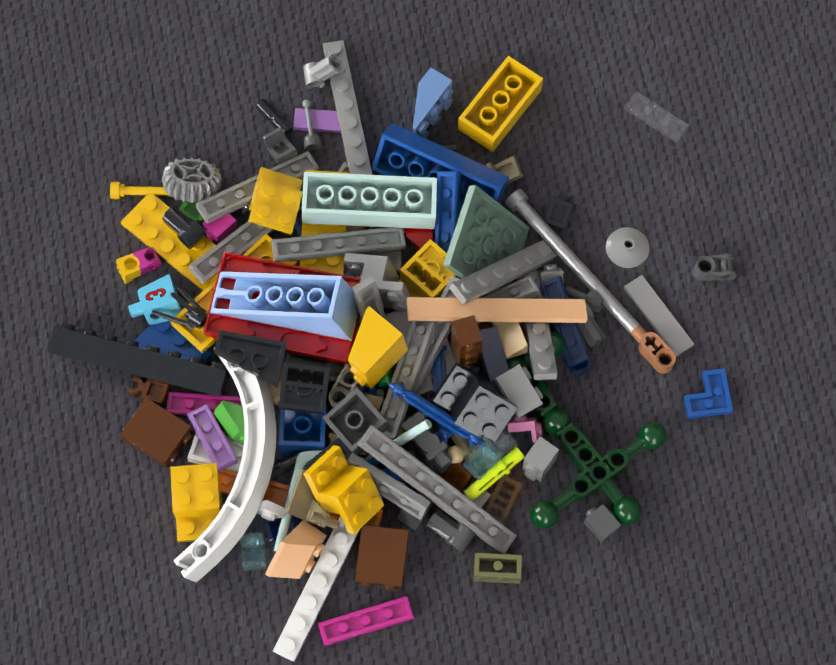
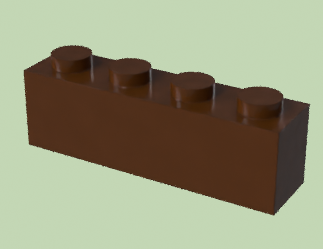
[451,315,483,368]

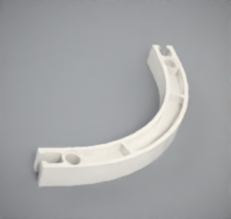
[174,348,276,583]

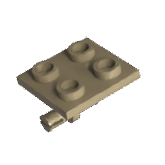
[285,469,340,530]

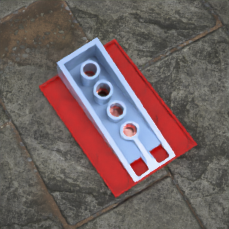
[203,252,361,365]

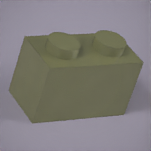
[473,553,522,584]

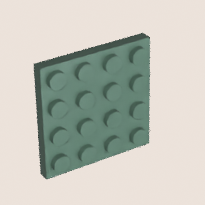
[443,185,530,296]

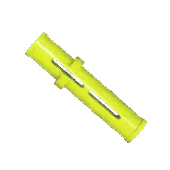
[463,446,525,502]

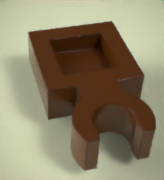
[128,377,171,406]

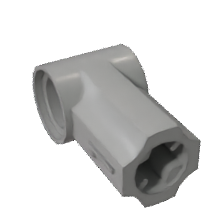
[303,54,343,89]

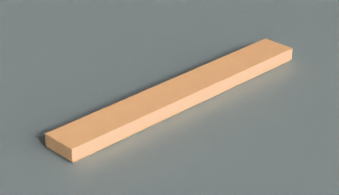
[406,297,588,323]

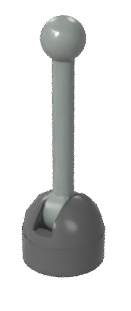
[302,99,322,151]

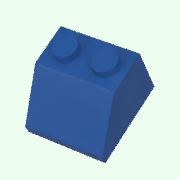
[278,404,326,455]

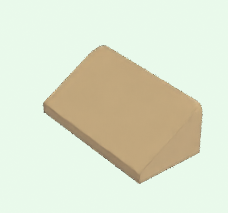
[491,322,528,359]

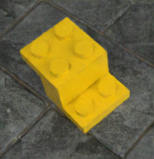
[248,167,303,235]
[398,239,457,298]
[303,445,384,534]
[170,463,222,542]

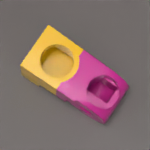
[116,247,162,284]

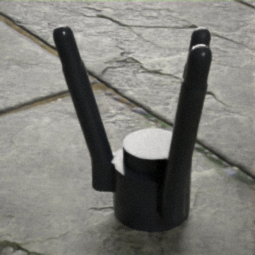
[152,287,208,330]

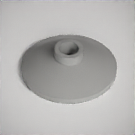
[606,227,649,268]

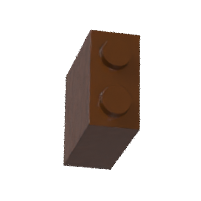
[120,398,193,468]
[355,524,409,590]

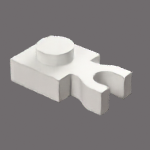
[256,500,286,521]

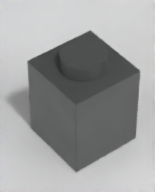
[584,504,621,544]

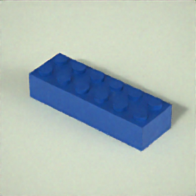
[371,123,510,211]

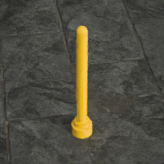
[110,182,168,199]

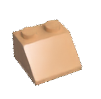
[266,520,327,579]

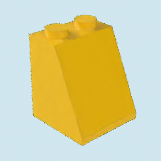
[348,306,408,389]

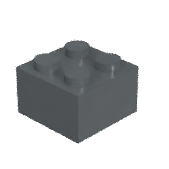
[323,387,391,456]

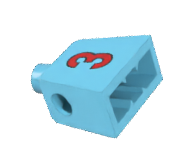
[128,274,182,325]

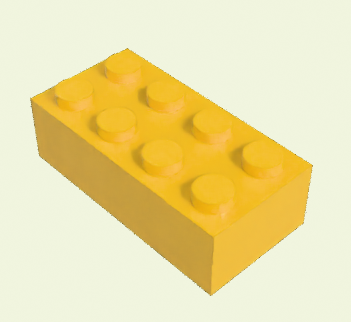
[458,56,543,153]

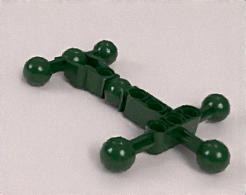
[506,330,667,529]

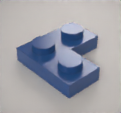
[683,368,733,419]

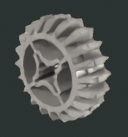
[162,157,222,203]

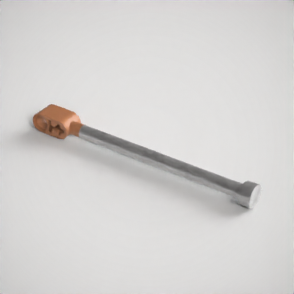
[505,189,676,373]

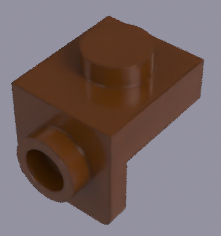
[442,461,476,493]

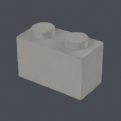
[494,364,543,418]
[522,437,559,482]

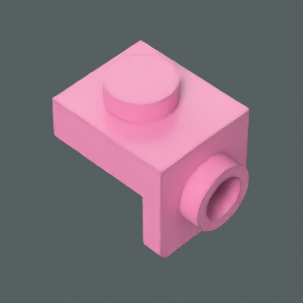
[507,415,543,443]

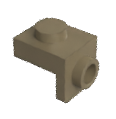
[486,156,523,185]

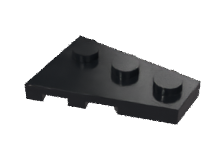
[214,330,287,388]

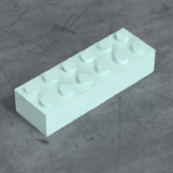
[302,172,437,229]

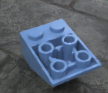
[413,67,453,138]

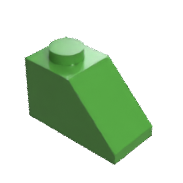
[214,400,245,446]

